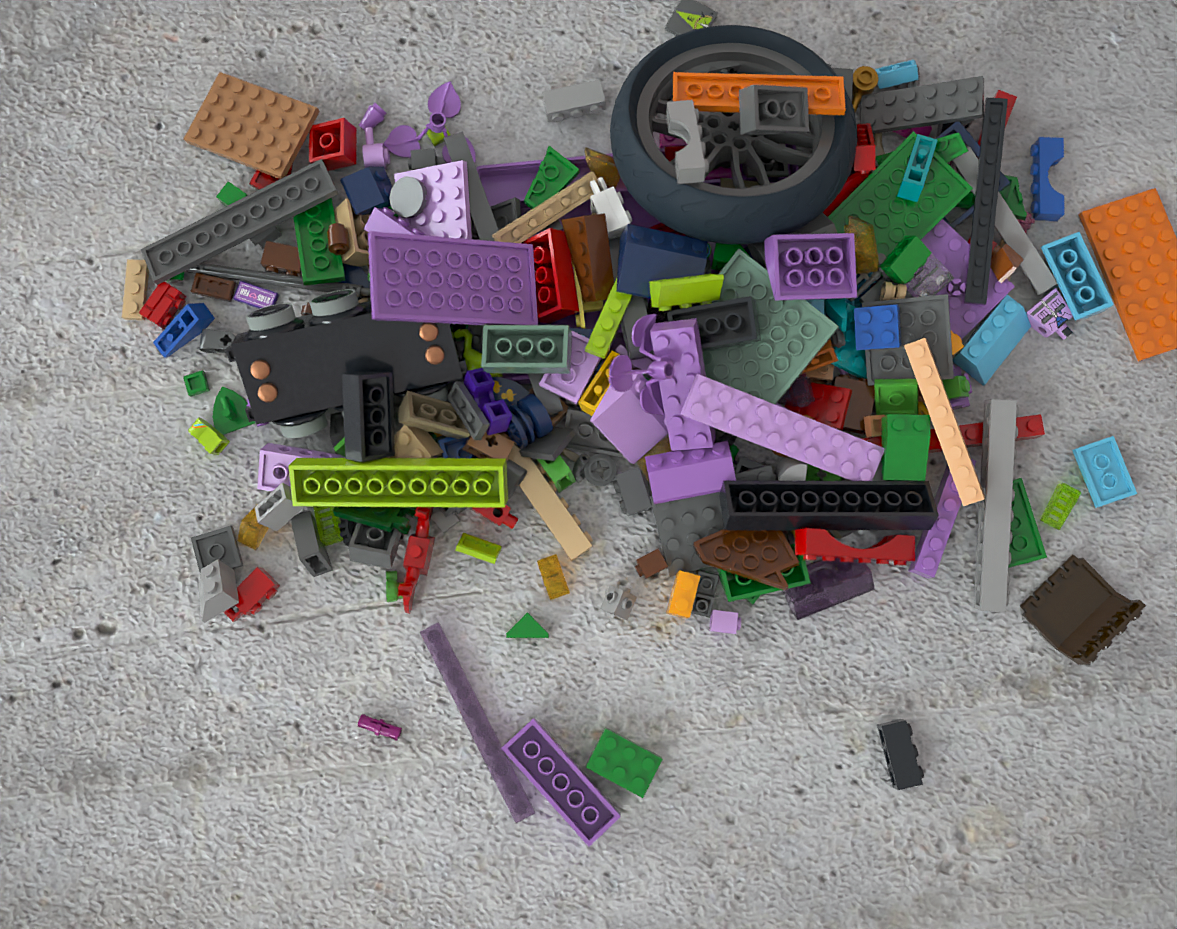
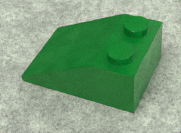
[881,414,930,481]

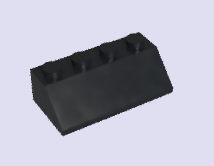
[342,371,395,462]

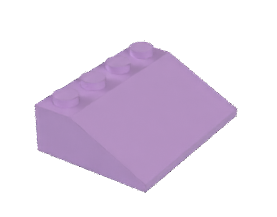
[590,374,668,464]

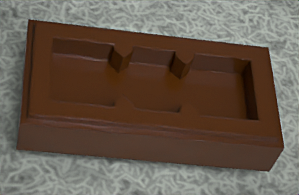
[190,273,237,302]

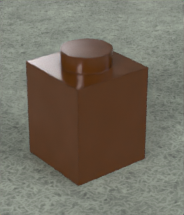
[634,548,668,579]

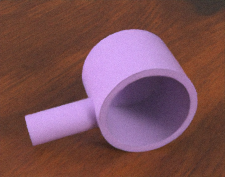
[363,127,390,170]

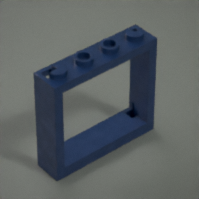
[936,121,1010,229]

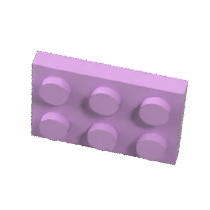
[539,330,601,404]

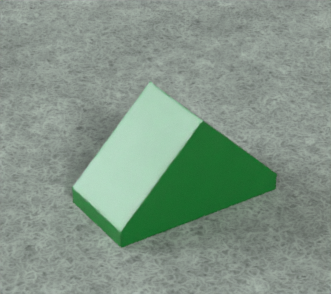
[506,612,549,638]

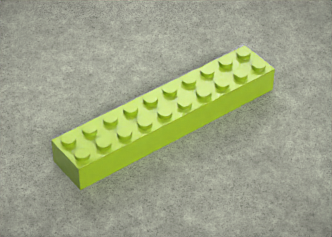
[289,458,508,507]

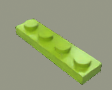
[585,278,633,359]

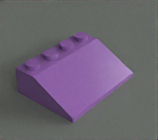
[764,233,857,301]

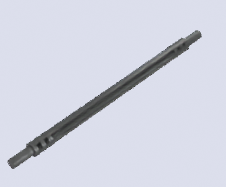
[186,263,371,297]

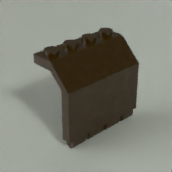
[1020,555,1146,665]

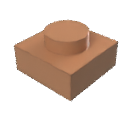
[864,415,885,438]

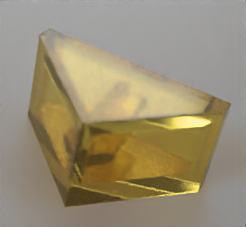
[237,505,268,550]
[537,554,570,600]

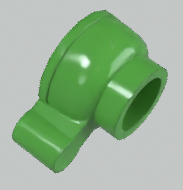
[386,571,404,602]

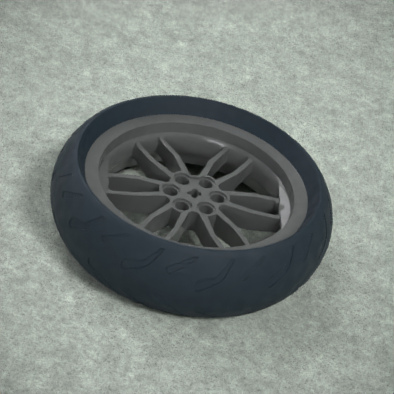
[610,25,857,245]

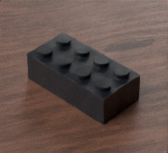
[667,296,761,351]

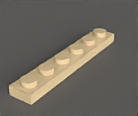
[492,172,601,243]

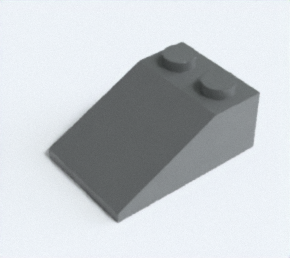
[739,85,809,135]
[348,513,406,569]

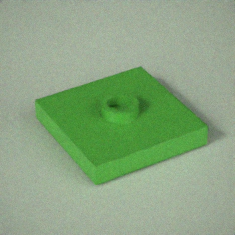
[874,379,918,416]

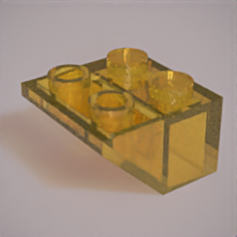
[844,216,879,274]

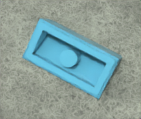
[875,59,919,89]

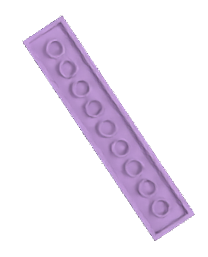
[680,374,884,481]

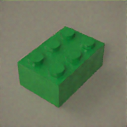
[586,727,663,798]

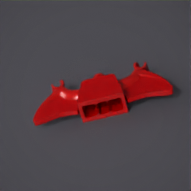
[398,507,435,614]

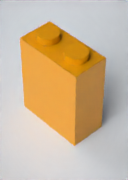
[666,571,700,619]

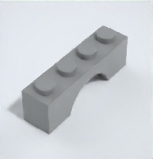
[666,100,709,184]

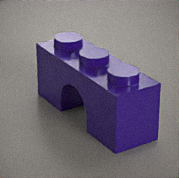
[463,368,512,436]

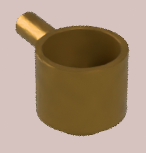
[852,66,878,112]

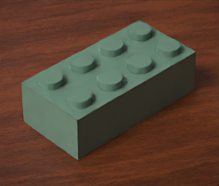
[481,325,572,374]

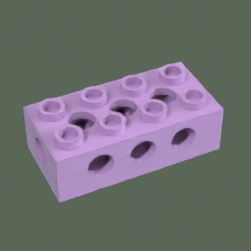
[257,443,345,492]

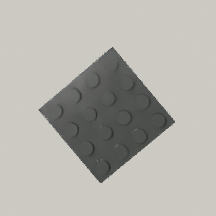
[862,294,954,386]

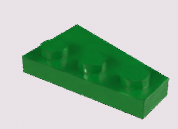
[524,146,580,209]

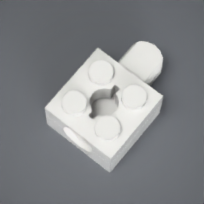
[590,177,632,239]

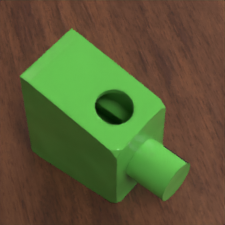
[537,455,576,493]

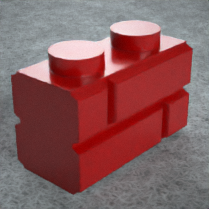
[139,281,187,329]

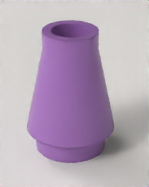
[359,103,387,131]

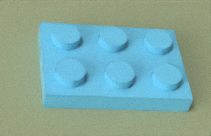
[1072,436,1137,508]

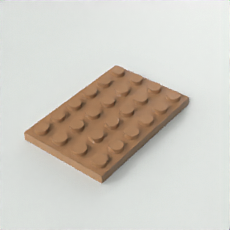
[184,72,320,179]

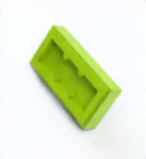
[456,533,502,564]

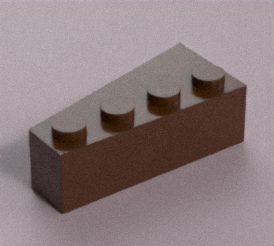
[561,213,614,302]

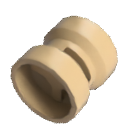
[880,281,907,301]

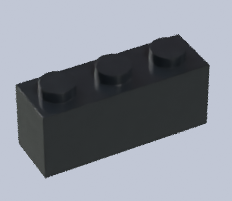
[877,719,924,790]

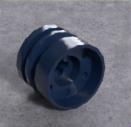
[505,394,553,449]

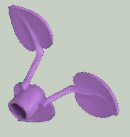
[384,81,476,163]
[609,314,675,415]

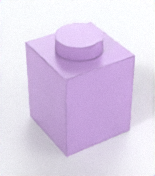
[709,610,741,634]

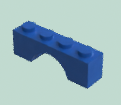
[1030,137,1065,221]

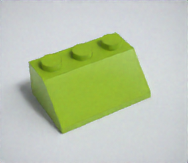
[649,274,724,311]

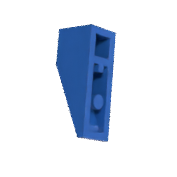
[153,303,215,358]

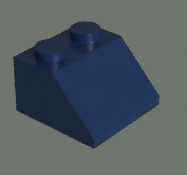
[340,167,393,215]

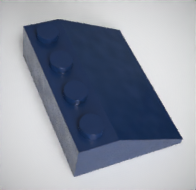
[616,224,708,307]

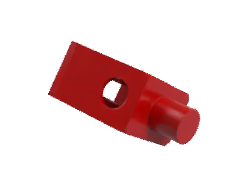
[470,505,519,529]

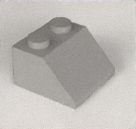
[198,559,239,623]

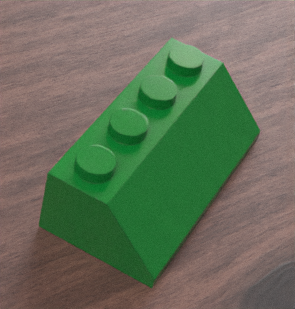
[717,543,811,602]

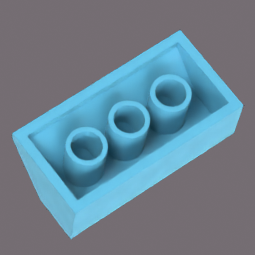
[1041,232,1114,321]
[953,294,1031,386]

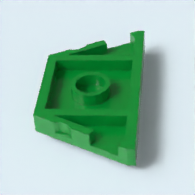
[955,175,1027,221]

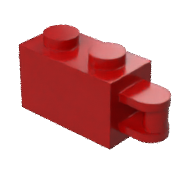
[223,567,280,622]

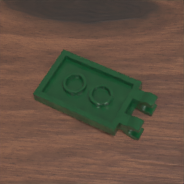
[333,506,417,534]

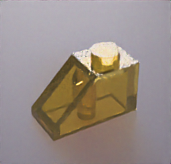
[584,147,621,188]

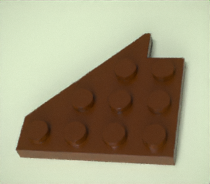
[693,529,799,590]

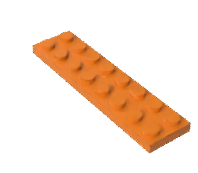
[673,72,846,115]

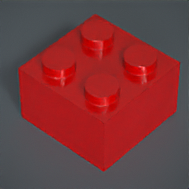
[309,118,357,171]

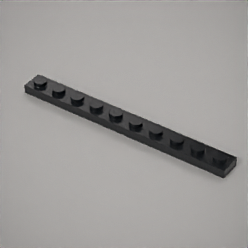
[964,97,1008,305]

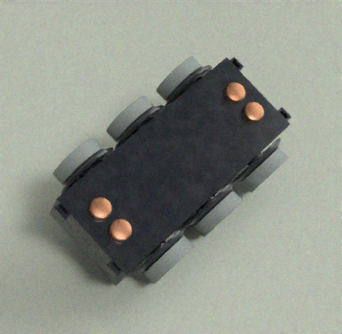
[226,289,468,438]

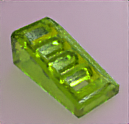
[1040,483,1081,530]
[313,506,344,546]

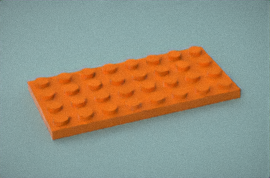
[1078,188,1177,362]

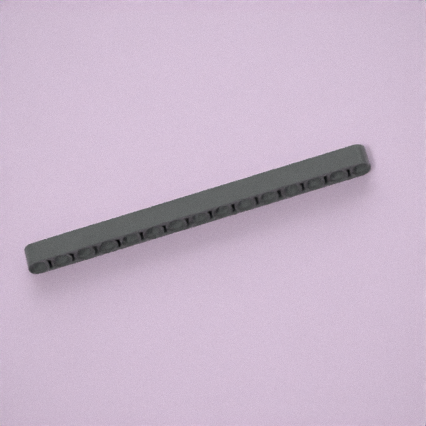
[444,131,563,415]

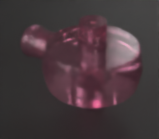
[1017,212,1035,234]

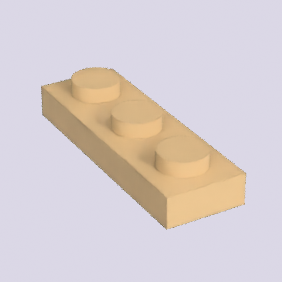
[122,259,149,320]

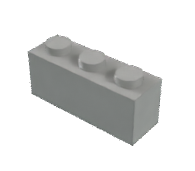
[542,79,605,122]

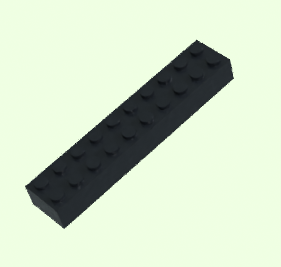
[719,481,939,530]

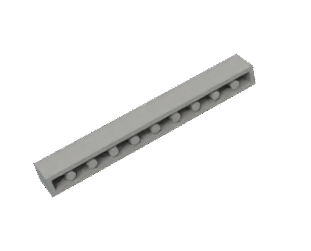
[974,399,1019,612]

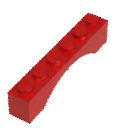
[795,528,915,566]

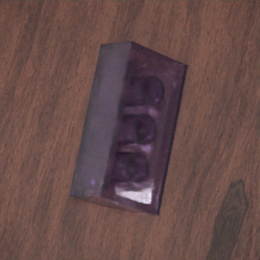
[782,546,875,620]

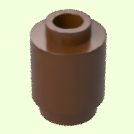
[327,223,349,255]

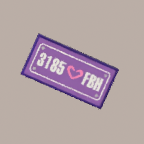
[233,280,279,309]

